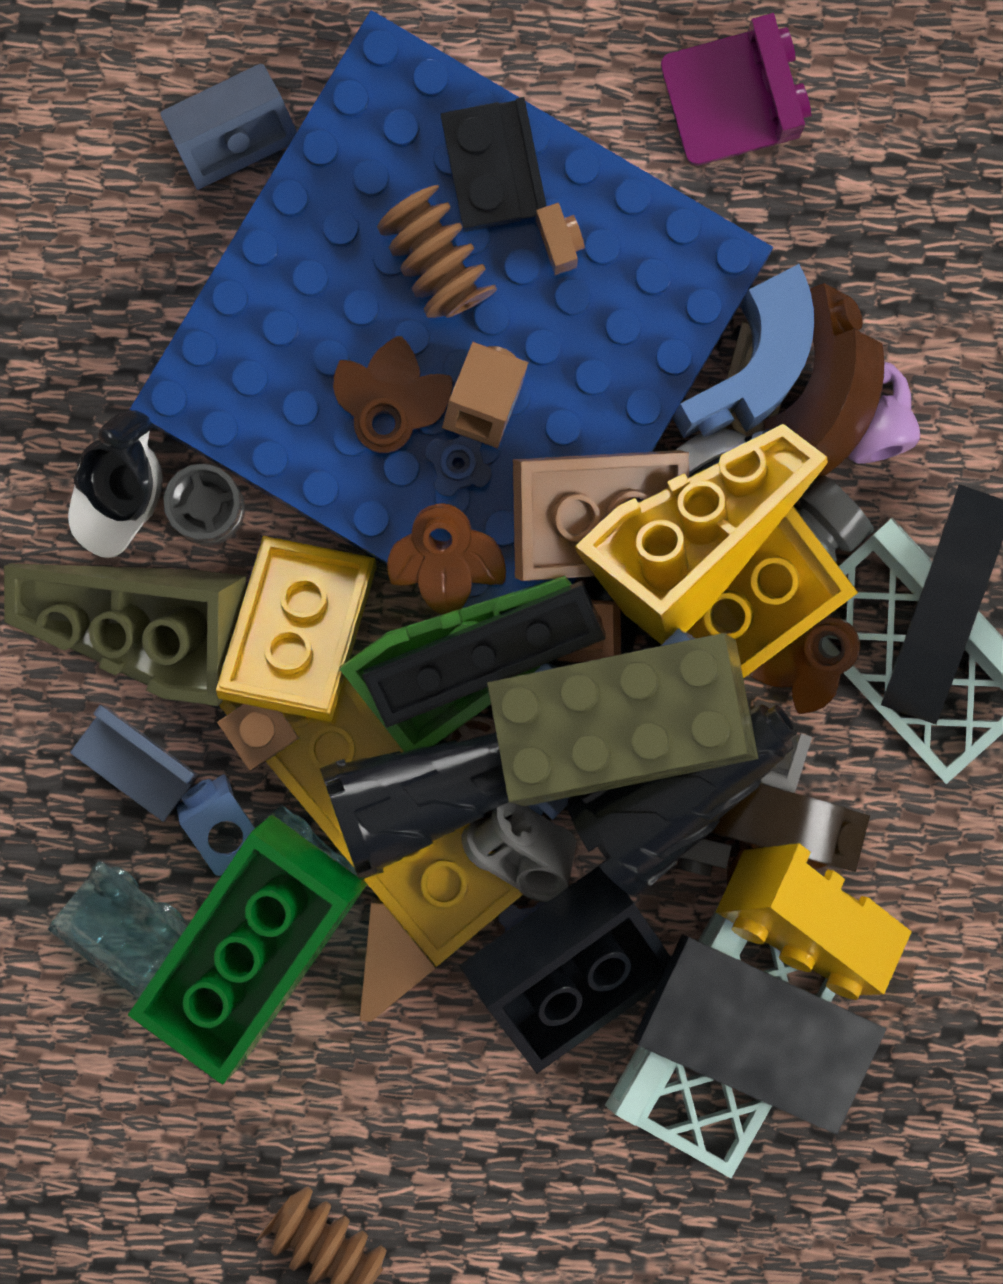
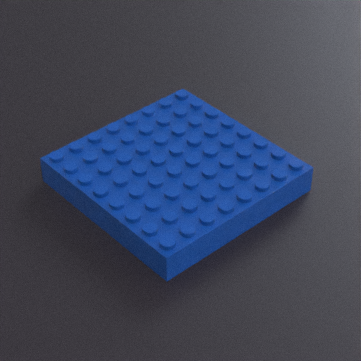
[129,10,773,609]

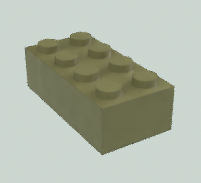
[487,633,759,806]

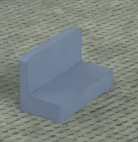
[160,64,297,190]
[70,705,200,822]

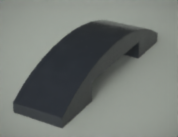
[881,484,1003,724]

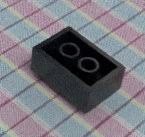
[459,866,671,1074]

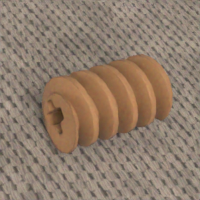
[377,185,497,318]
[255,1186,386,1284]

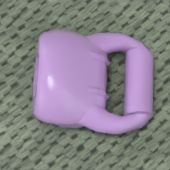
[848,361,920,464]

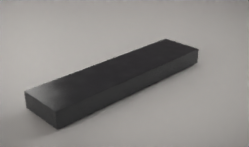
[362,580,606,728]

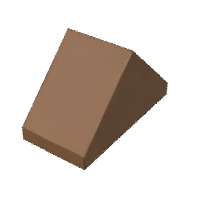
[359,902,436,1022]

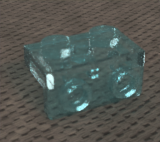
[48,861,187,999]

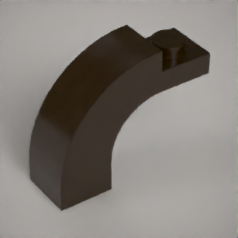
[709,784,870,872]

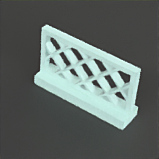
[822,518,1003,784]
[605,904,836,1178]

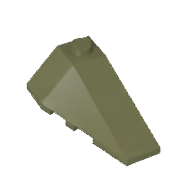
[4,563,246,706]

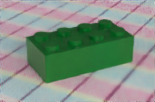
[128,815,367,1085]

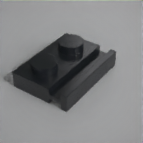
[440,97,546,232]

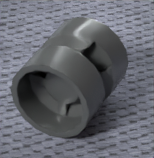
[163,464,245,546]
[798,475,874,562]

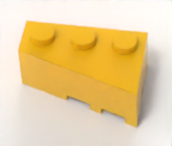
[716,843,912,1000]

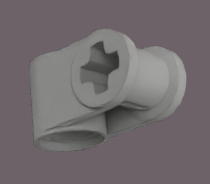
[462,802,576,902]

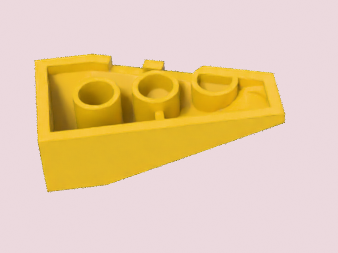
[575,424,828,645]

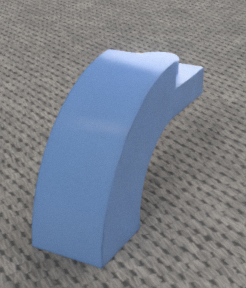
[673,264,814,438]

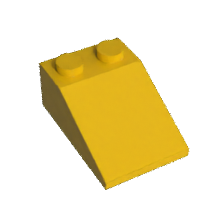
[686,506,858,678]

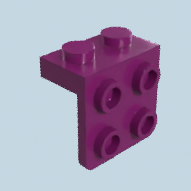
[661,13,811,166]

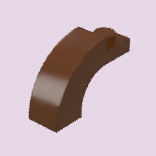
[763,283,884,483]

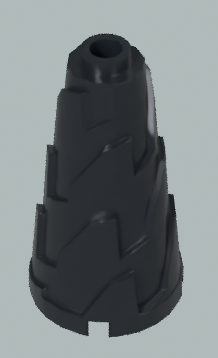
[568,704,797,896]
[320,732,509,880]

